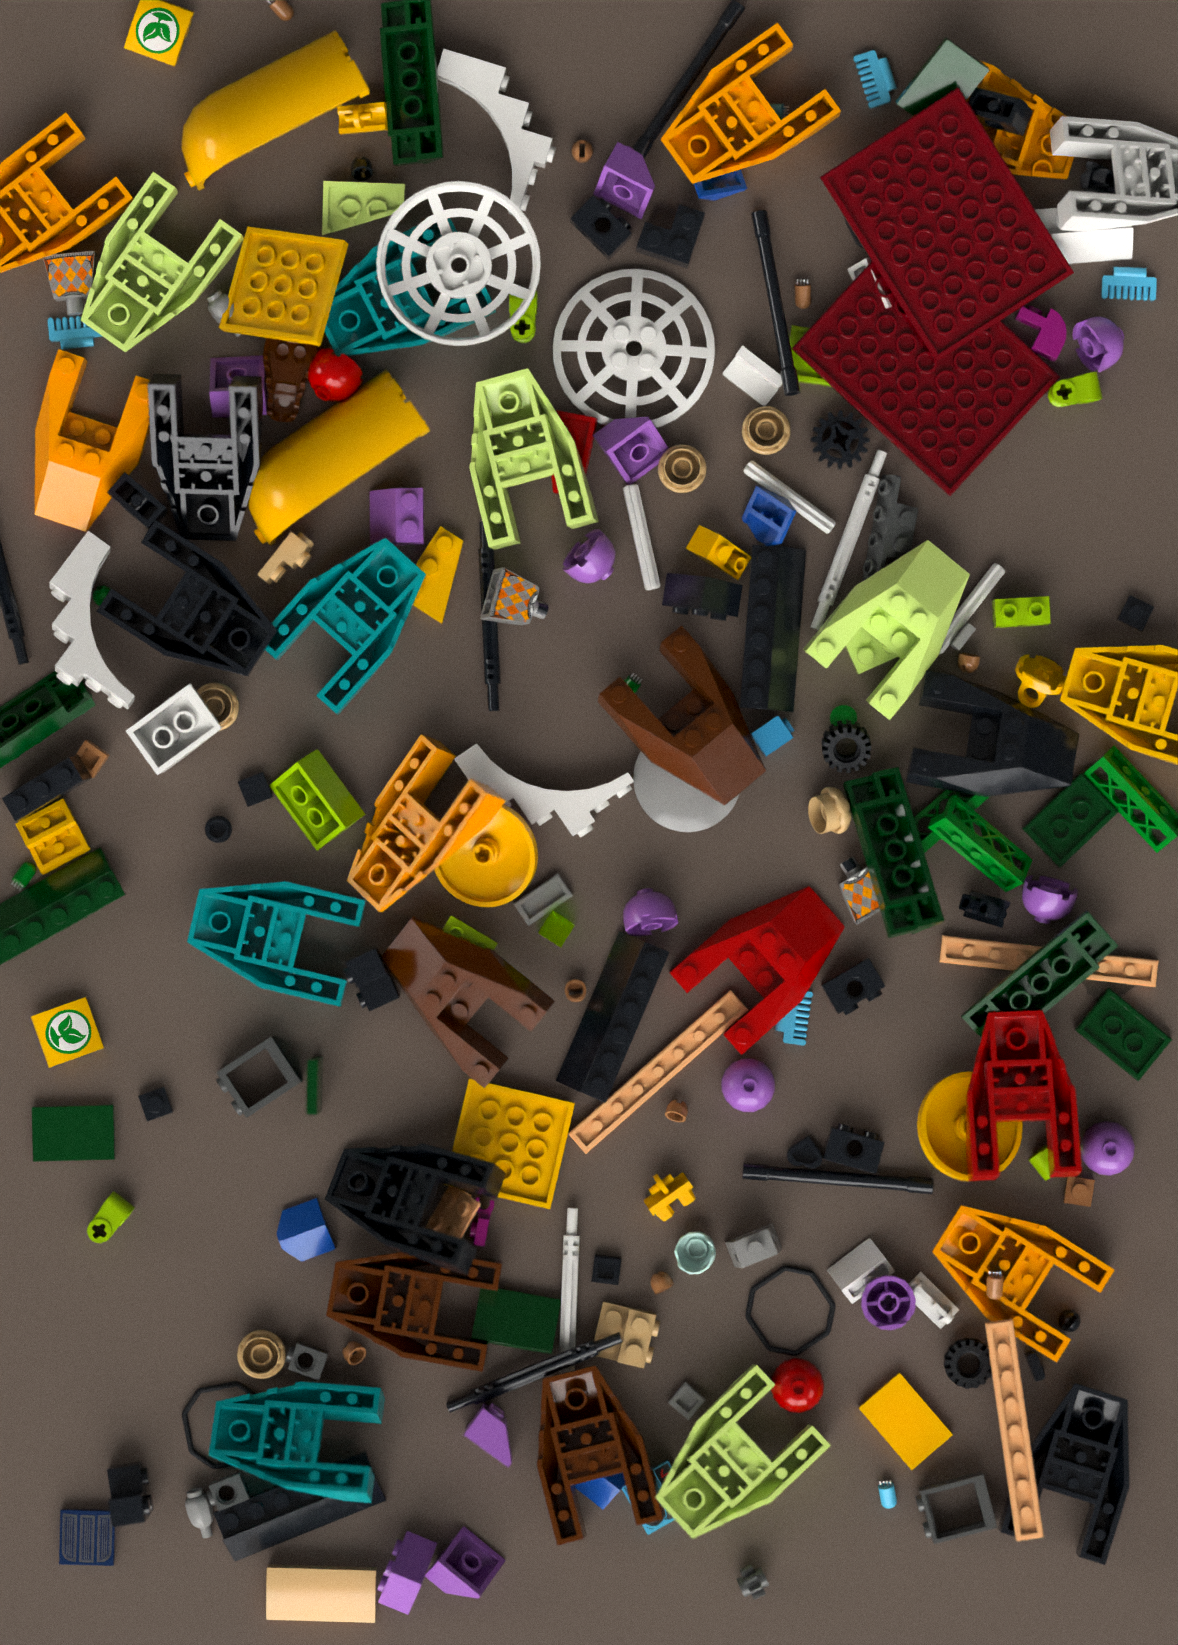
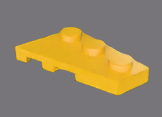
[413,526,464,624]

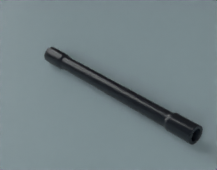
[632,0,745,158]
[751,210,801,396]
[742,1163,934,1194]

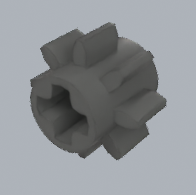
[736,1564,769,1600]

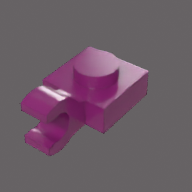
[470,1197,494,1247]

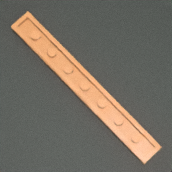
[939,935,1159,987]
[568,990,748,1154]
[985,1319,1044,1541]

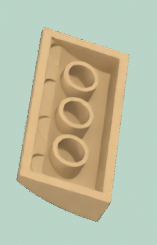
[266,1564,377,1623]

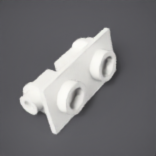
[909,1272,959,1329]

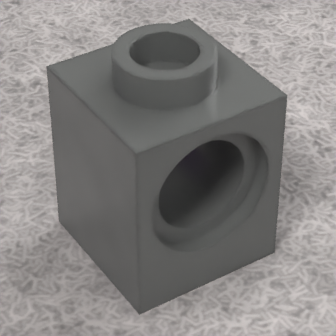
[285,1341,329,1380]
[207,1471,251,1511]

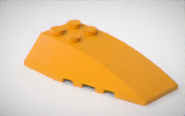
[967,60,1074,180]

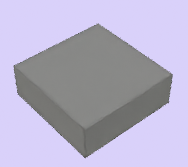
[950,623,976,652]
[668,1381,706,1420]

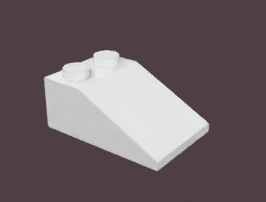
[126,683,223,775]

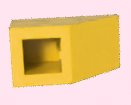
[686,525,751,580]

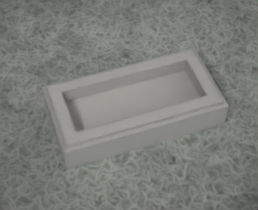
[513,873,573,926]

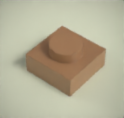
[76,740,110,778]
[1063,1177,1095,1207]

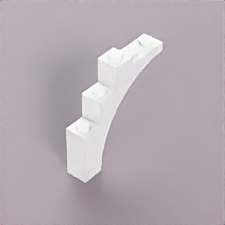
[437,49,556,215]
[49,531,135,709]
[454,744,634,838]

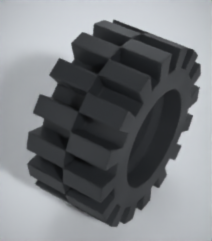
[821,720,871,773]
[944,1338,992,1389]

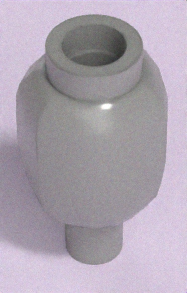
[206,289,241,337]
[185,1487,214,1538]

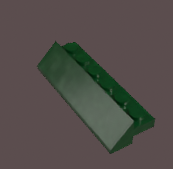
[380,0,444,166]
[0,671,96,768]
[843,767,945,938]
[0,847,126,965]
[961,910,1118,1037]

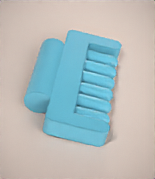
[854,50,897,109]
[1101,267,1157,301]
[48,316,103,350]
[775,991,813,1045]

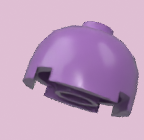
[1072,316,1124,372]
[563,529,616,583]
[1022,876,1078,924]
[623,888,678,936]
[721,1058,775,1112]
[1080,1121,1135,1176]
[861,1275,916,1330]

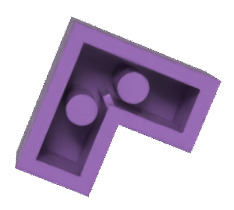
[377,1531,437,1615]

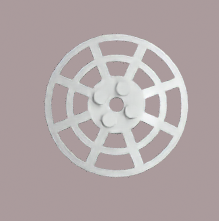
[376,181,541,346]
[553,269,715,428]

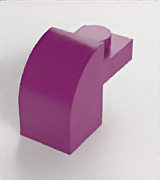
[1015,305,1067,362]

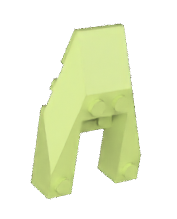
[81,172,244,352]
[469,368,599,550]
[803,540,970,720]
[655,1364,831,1539]

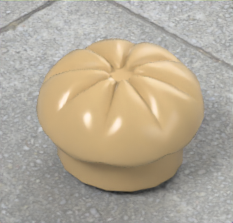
[742,406,791,455]
[658,444,707,493]
[197,683,239,731]
[808,787,852,834]
[237,1330,286,1379]

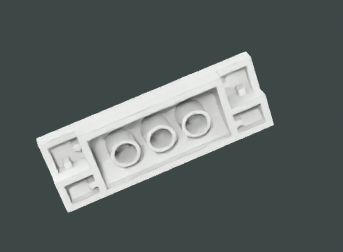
[1035,208,1133,264]

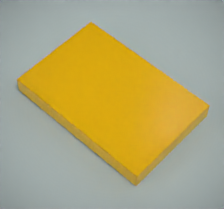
[858,1372,953,1470]

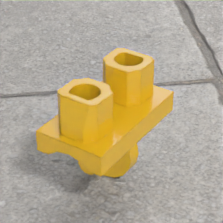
[337,102,388,135]
[643,1172,696,1221]

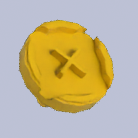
[1015,654,1067,708]

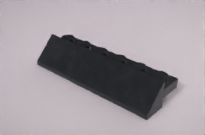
[740,545,806,712]
[556,931,670,1103]
[213,1451,387,1561]

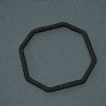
[745,1266,835,1356]
[182,1381,257,1469]

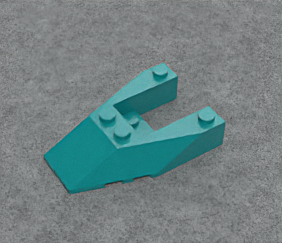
[324,218,496,357]
[265,538,426,715]
[187,881,367,1007]
[209,1382,385,1503]

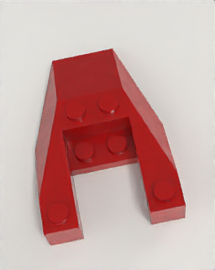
[669,886,845,1055]
[966,1010,1082,1181]

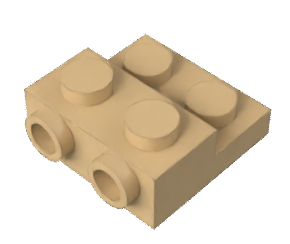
[257,532,314,585]
[594,1301,660,1368]

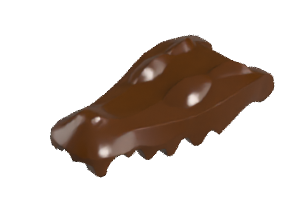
[263,338,318,422]

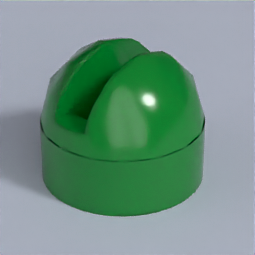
[92,585,111,607]

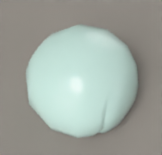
[674,1231,716,1274]

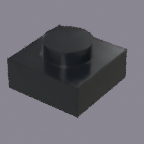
[1117,595,1154,632]
[138,1087,174,1122]

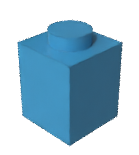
[751,716,794,757]

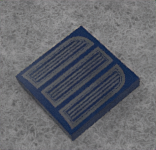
[59,1509,115,1566]

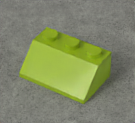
[269,749,366,851]

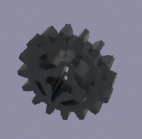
[810,410,870,470]

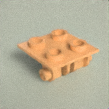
[425,1186,481,1238]

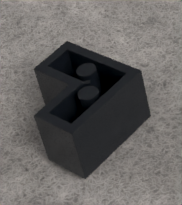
[636,204,705,269]
[662,573,743,621]
[343,948,400,1012]
[107,1461,154,1527]

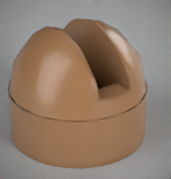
[571,140,593,163]
[958,653,980,673]
[565,979,587,1002]
[665,1099,688,1123]
[650,1271,674,1295]
[342,1341,366,1365]

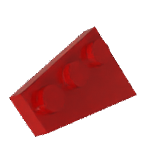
[551,410,598,494]

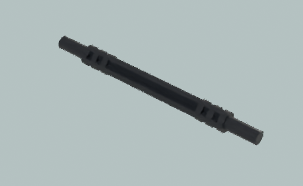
[478,521,501,711]
[0,541,29,665]
[446,1332,624,1413]

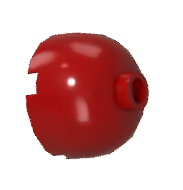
[308,349,363,401]
[771,1358,824,1413]

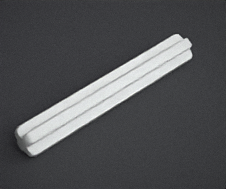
[743,460,836,534]
[623,484,660,590]
[939,563,1005,654]

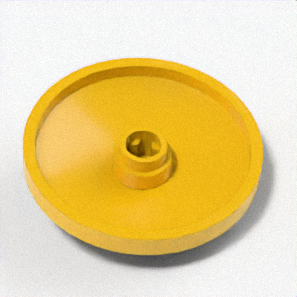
[434,804,538,907]
[917,1072,1023,1181]

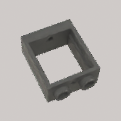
[216,1036,302,1118]
[915,1471,997,1544]

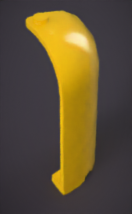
[181,30,370,191]
[247,369,430,546]

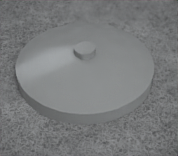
[633,751,739,832]

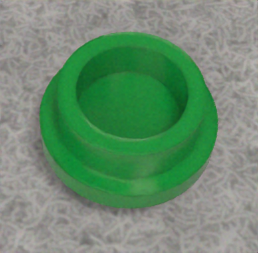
[830,705,857,726]

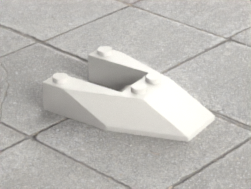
[1050,116,1178,232]

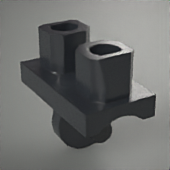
[1080,161,1116,194]
[959,891,1011,928]

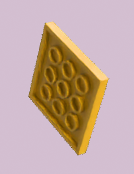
[219,226,348,346]
[444,1078,575,1209]

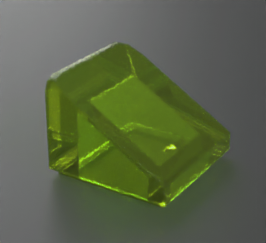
[538,910,575,947]

